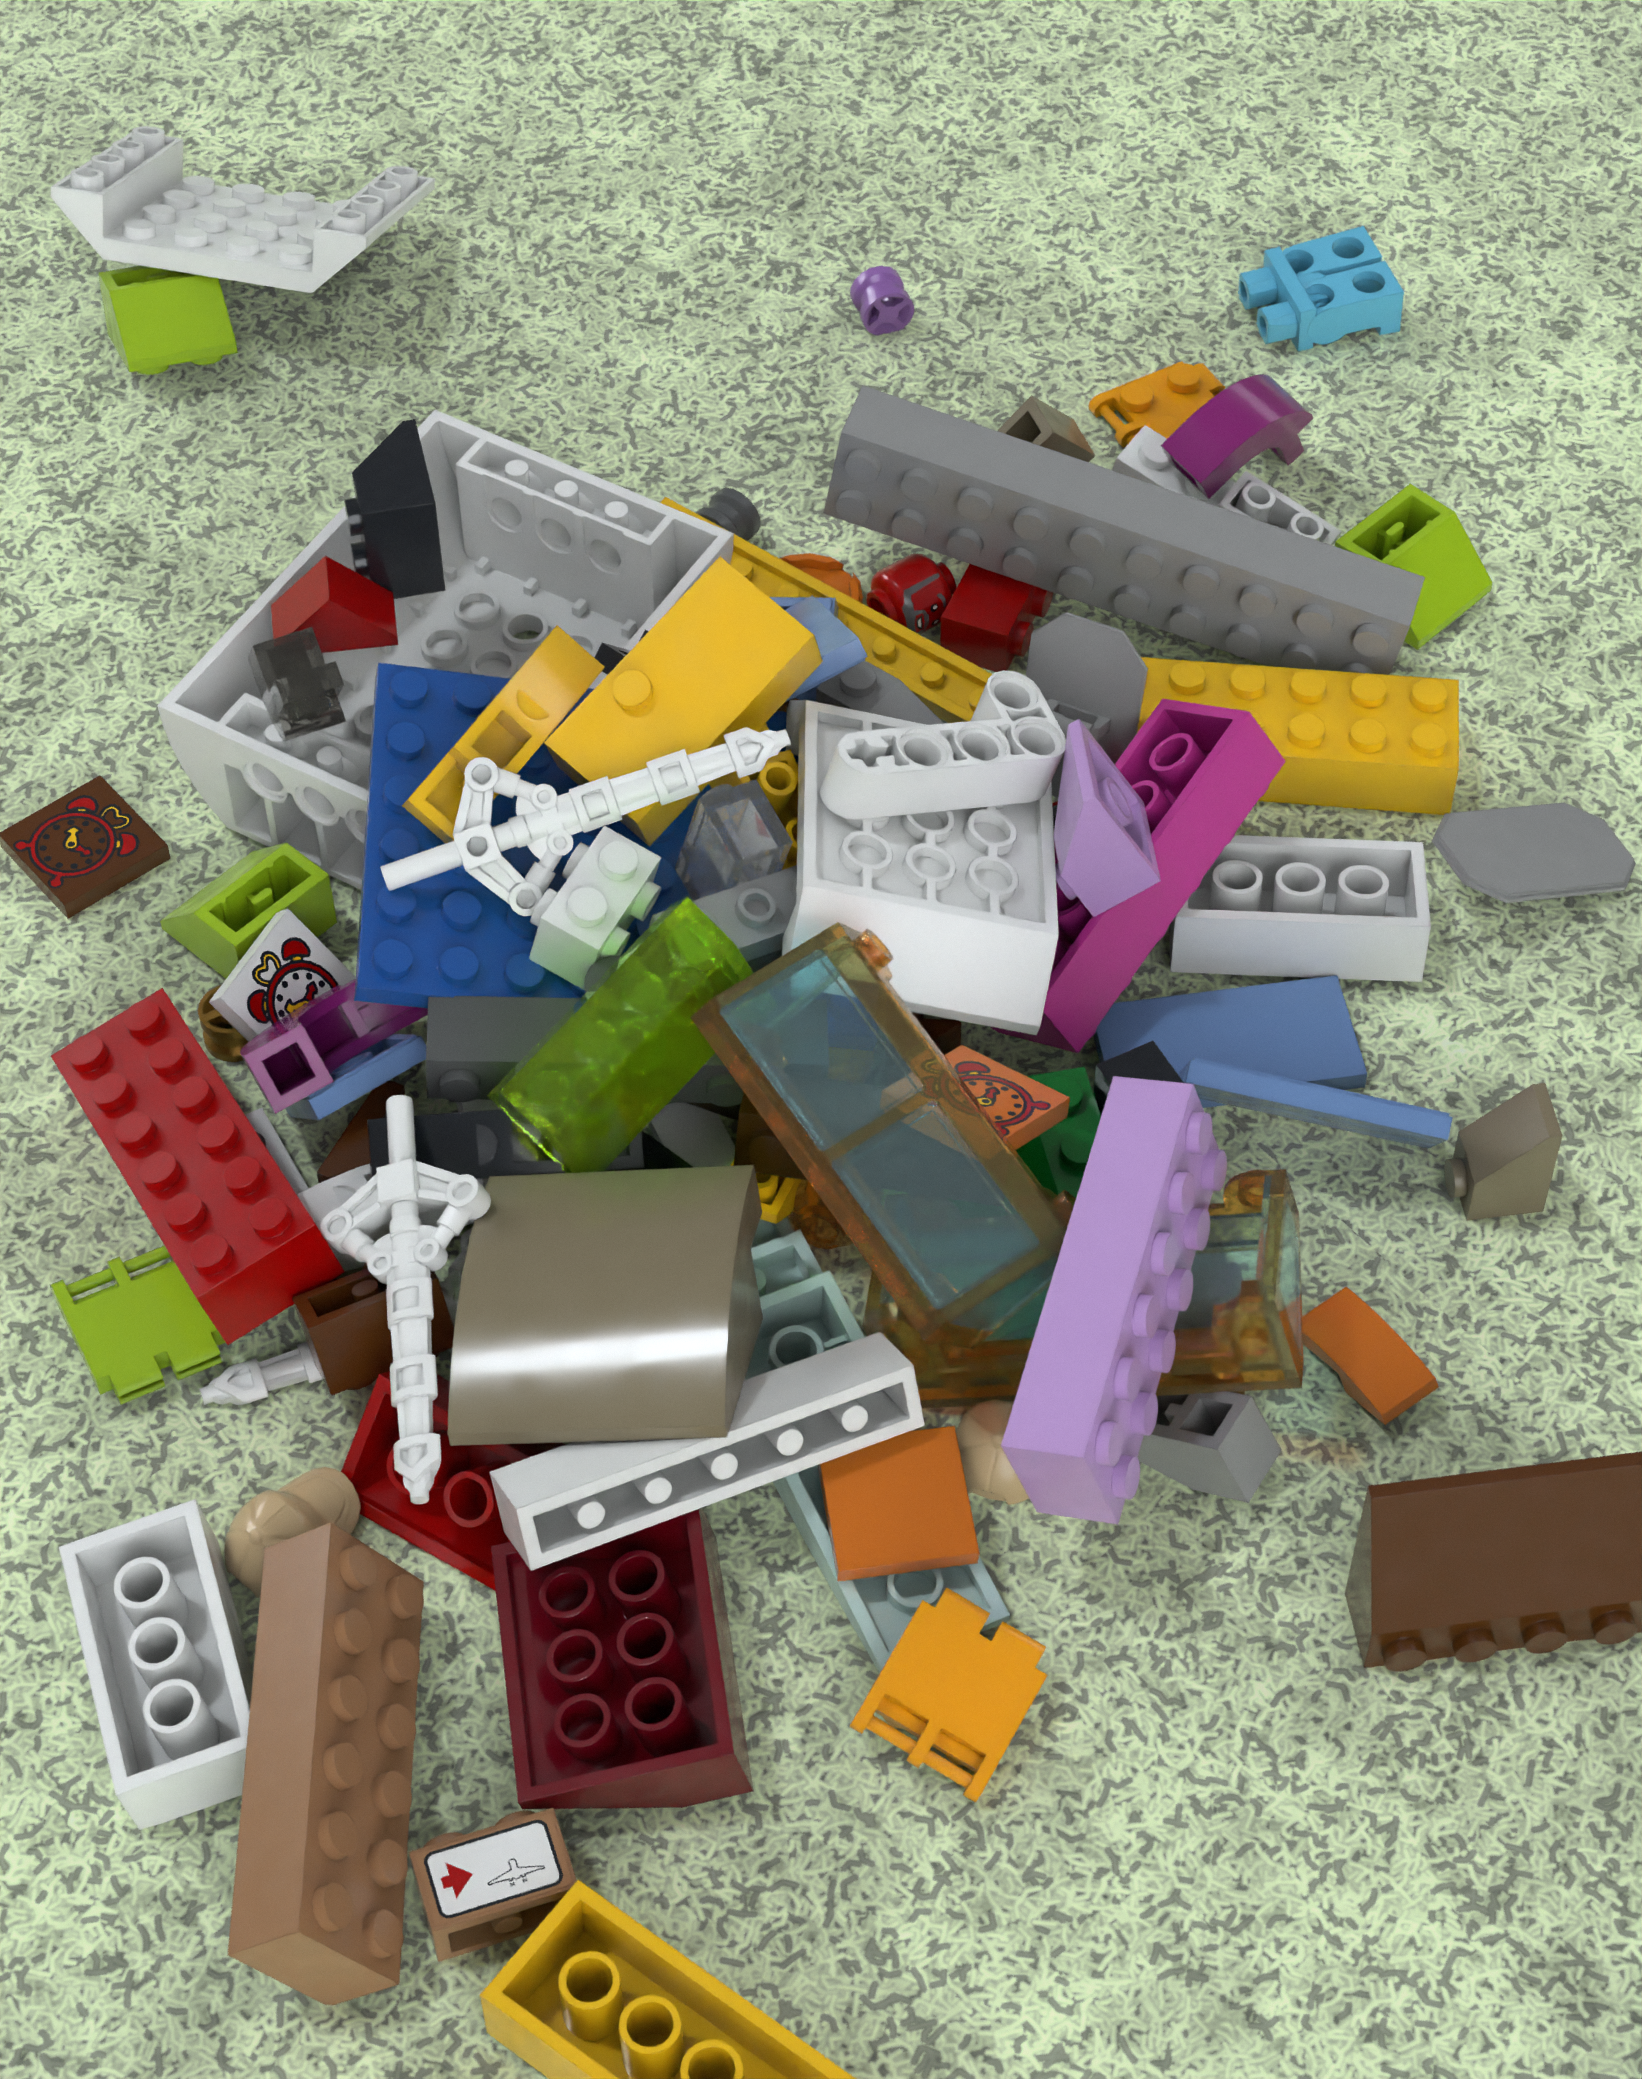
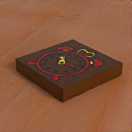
[0,775,171,919]

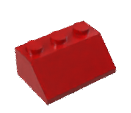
[341,1371,566,1591]

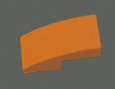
[1293,1287,1439,1425]

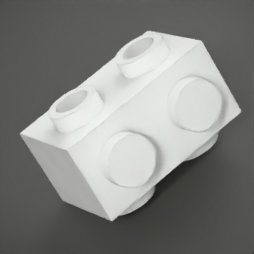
[529,825,661,990]

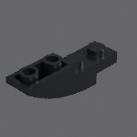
[367,1101,644,1180]

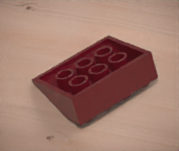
[491,1508,754,1809]

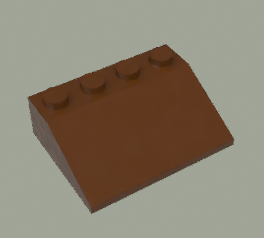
[1345,1451,1642,1672]

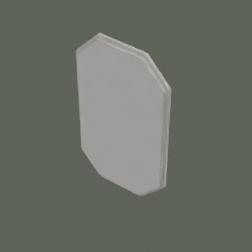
[1025,612,1148,798]
[1432,803,1636,903]

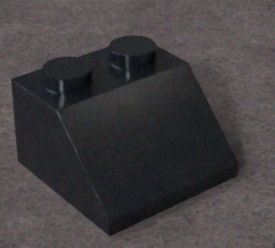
[344,419,445,599]

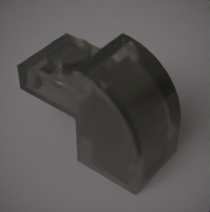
[248,627,346,741]

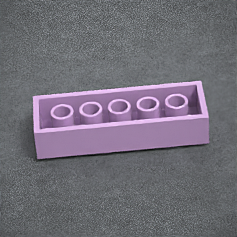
[1001,1076,1227,1524]

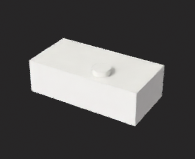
[1169,835,1431,982]
[59,1499,253,1830]

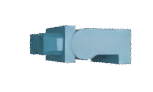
[1238,226,1404,351]

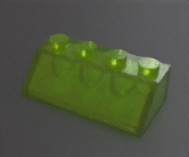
[487,897,769,1173]

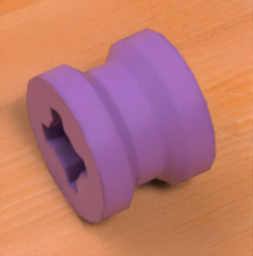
[850,266,914,335]

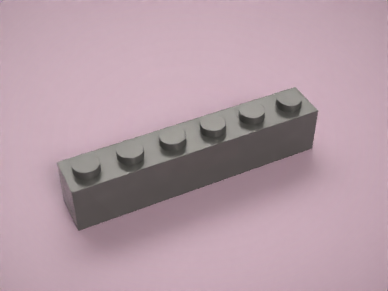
[426,996,827,1107]

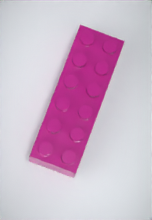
[991,698,1286,1053]

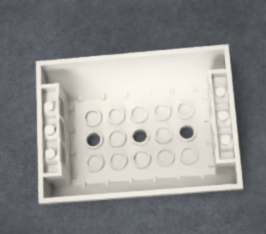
[157,410,734,890]

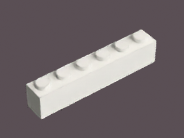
[490,1332,925,1570]

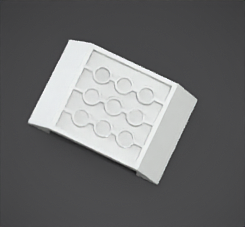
[51,126,435,293]
[782,700,1059,1035]

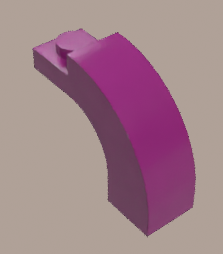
[1161,374,1313,499]
[240,979,428,1114]

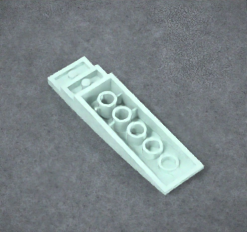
[745,1217,1010,1673]

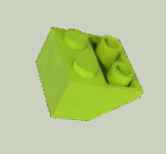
[98,265,238,375]
[1335,484,1493,650]
[160,842,337,979]

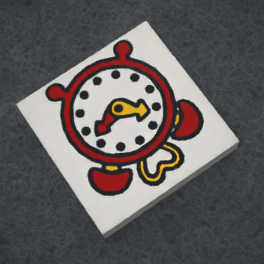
[209,908,356,1041]

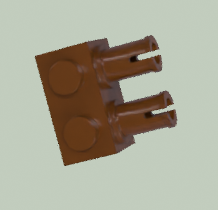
[292,1263,454,1396]

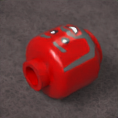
[866,553,957,635]

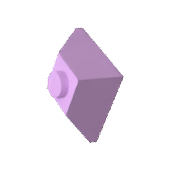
[1053,719,1161,917]

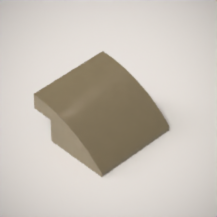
[448,1165,763,1446]

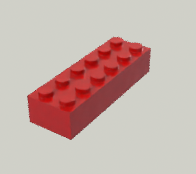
[51,988,345,1345]

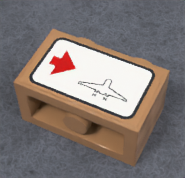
[409,1808,577,1962]

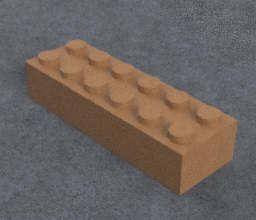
[228,1522,424,2005]

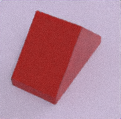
[271,556,398,658]

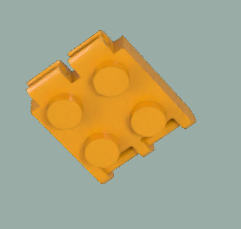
[1088,361,1225,448]
[849,1587,1048,1803]

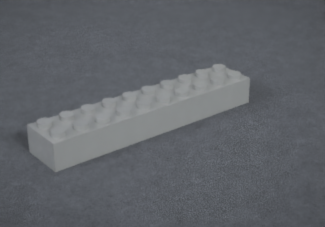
[823,385,1425,675]

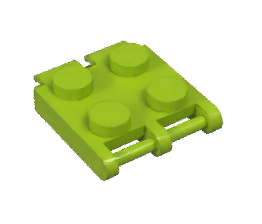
[50,1245,226,1405]

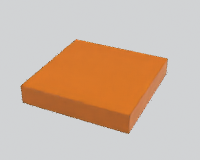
[817,1426,979,1582]

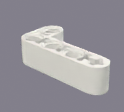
[820,670,1066,819]

